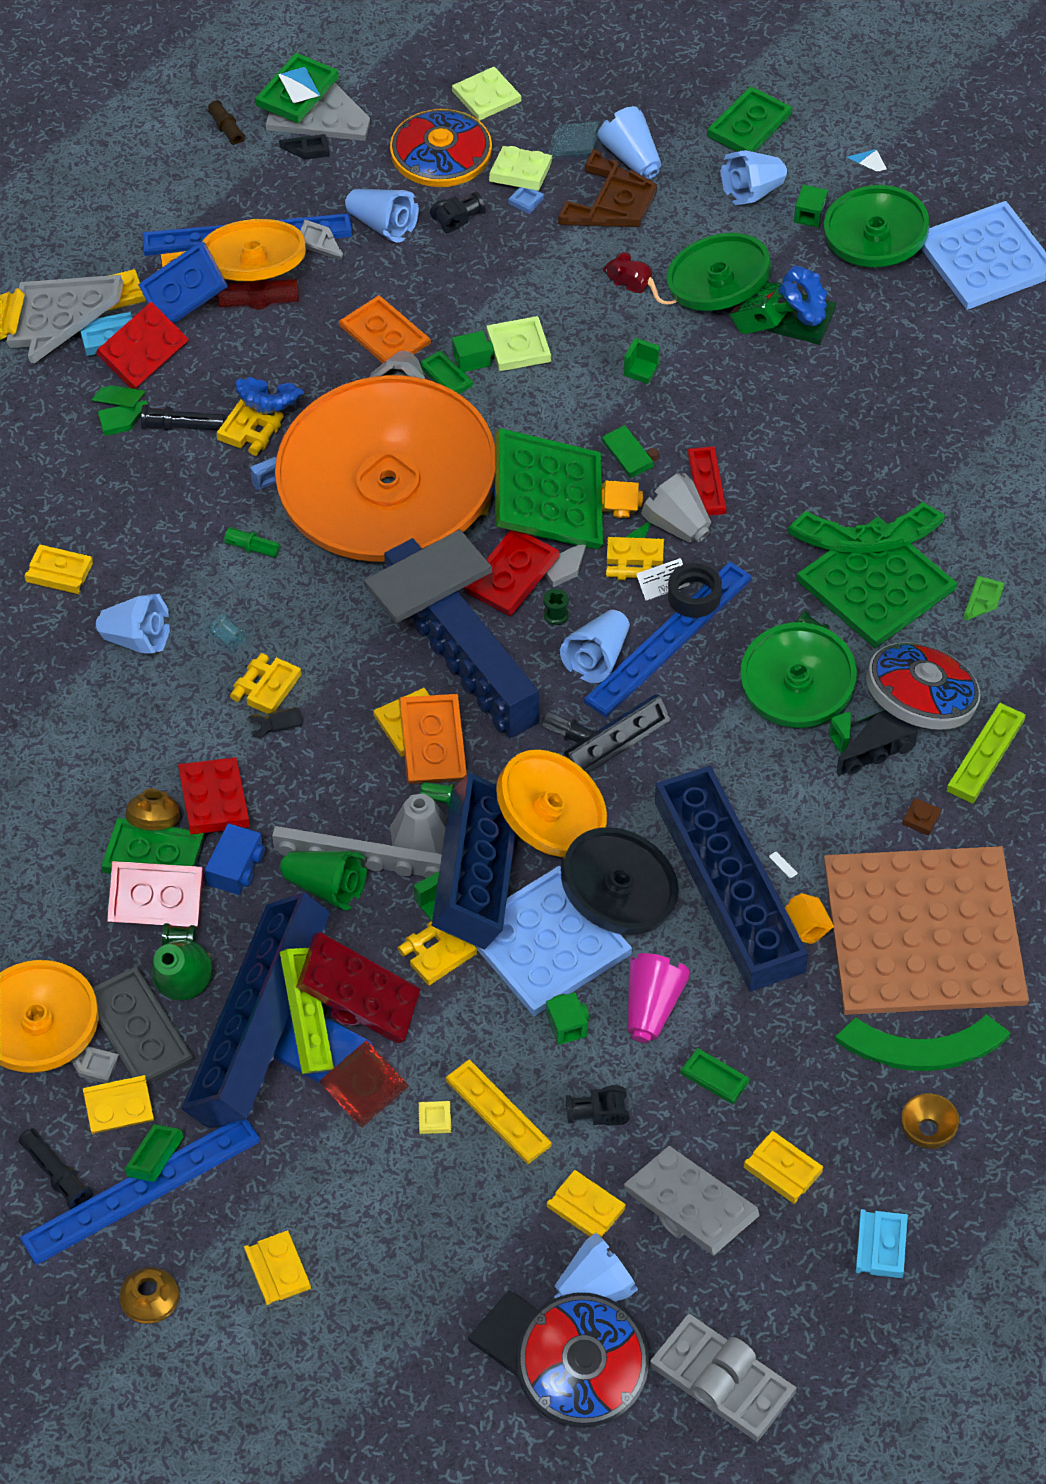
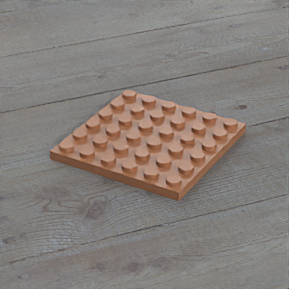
[824,846,1029,1015]

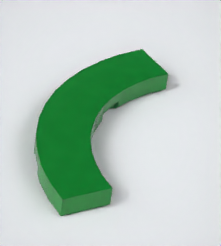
[788,501,945,553]
[835,1014,1011,1071]

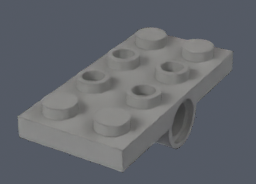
[624,1146,760,1256]
[650,1314,797,1442]

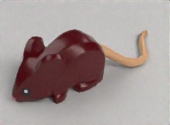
[603,252,677,304]

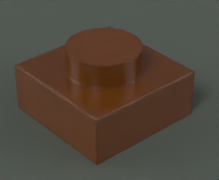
[902,798,942,836]

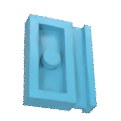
[80,312,132,356]
[856,1209,908,1278]

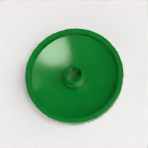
[824,185,929,267]
[666,233,772,311]
[741,622,857,728]

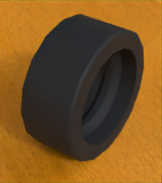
[667,563,722,618]

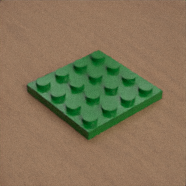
[495,428,603,549]
[796,517,957,648]

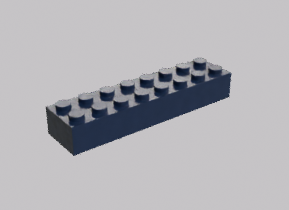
[383,538,539,739]
[655,765,808,992]
[181,892,330,1128]

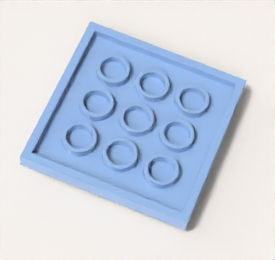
[921,201,1046,310]
[474,866,632,1016]

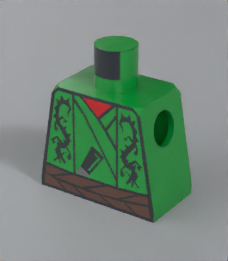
[729,282,795,334]

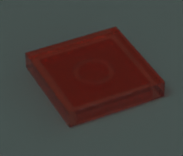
[320,1040,409,1128]

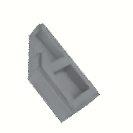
[300,220,343,260]
[544,545,586,587]
[71,1046,119,1083]

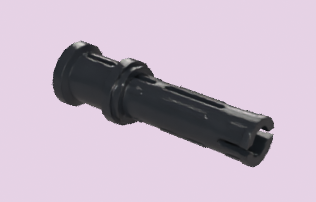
[141,405,225,431]
[18,1128,93,1209]

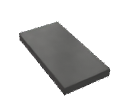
[364,530,492,624]
[93,966,194,1085]

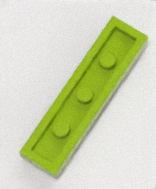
[947,703,1026,804]
[280,948,334,1074]

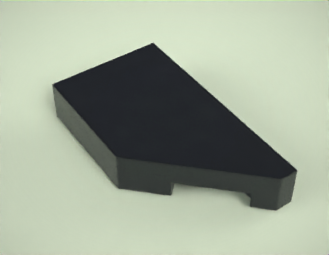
[279,134,329,160]

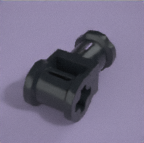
[430,191,486,233]
[566,1085,630,1126]

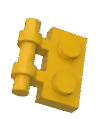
[217,399,284,456]
[606,537,664,581]
[230,653,302,714]
[397,921,477,986]

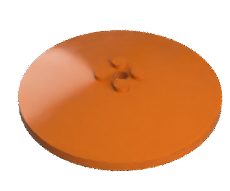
[275,375,495,562]

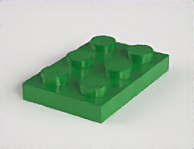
[255,53,339,124]
[707,86,792,152]
[101,817,205,874]

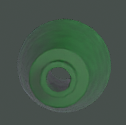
[280,850,367,911]
[151,940,213,1001]

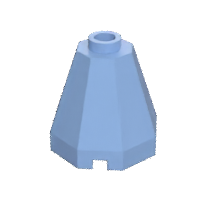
[720,150,787,206]
[96,594,170,653]
[554,1233,638,1302]

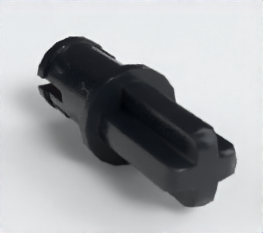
[541,711,595,743]

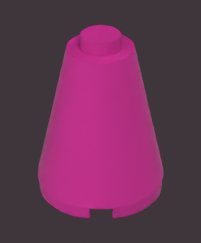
[627,953,690,1043]

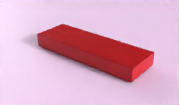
[687,446,726,516]

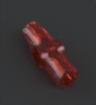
[218,279,299,310]

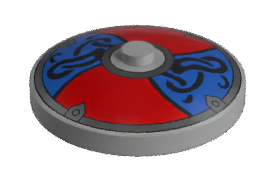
[866,642,981,729]

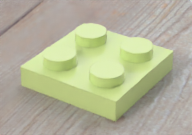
[452,67,521,121]
[489,146,552,191]
[486,316,551,371]

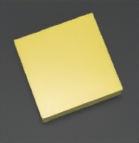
[419,1101,451,1134]

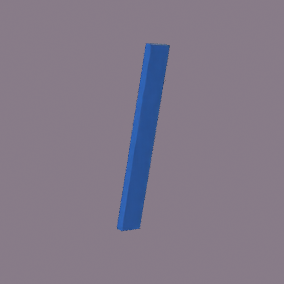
[142,213,352,256]
[584,562,752,718]
[20,1119,260,1265]

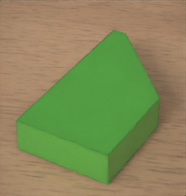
[963,576,1005,620]

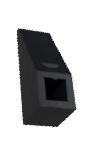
[836,710,918,776]

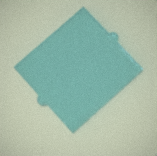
[549,121,600,157]

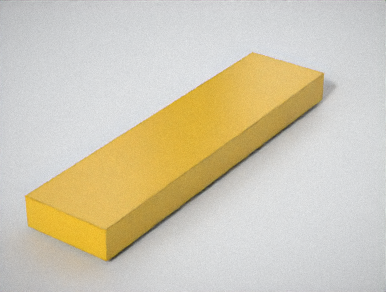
[446,1059,552,1164]

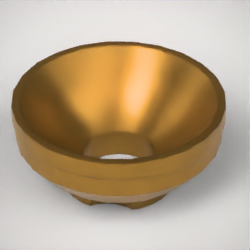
[125,788,180,830]
[901,1093,959,1149]
[120,1267,179,1324]

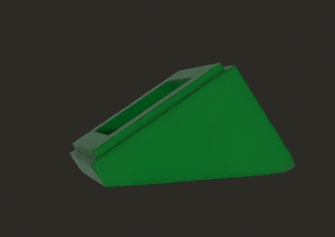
[829,711,851,754]

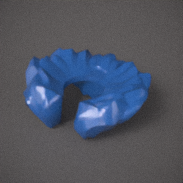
[778,265,827,326]
[235,377,304,415]

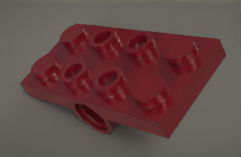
[296,932,420,1043]

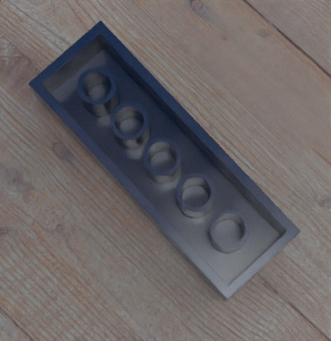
[431,772,515,950]

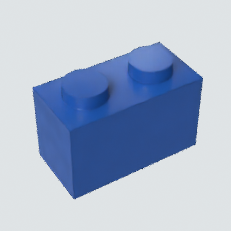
[204,823,265,895]

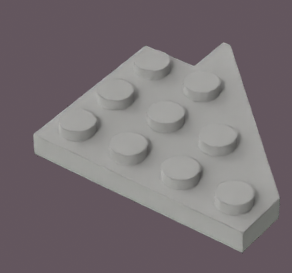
[266,82,370,141]
[6,275,123,363]

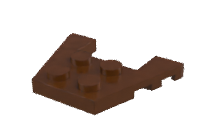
[558,149,657,227]

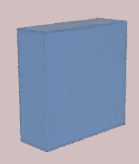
[508,187,544,214]
[250,457,276,490]

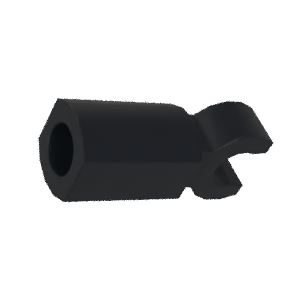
[248,707,301,738]

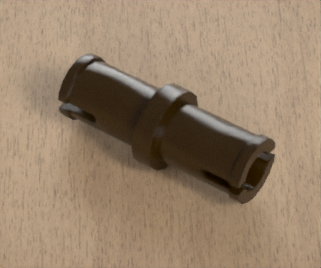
[207,100,245,146]

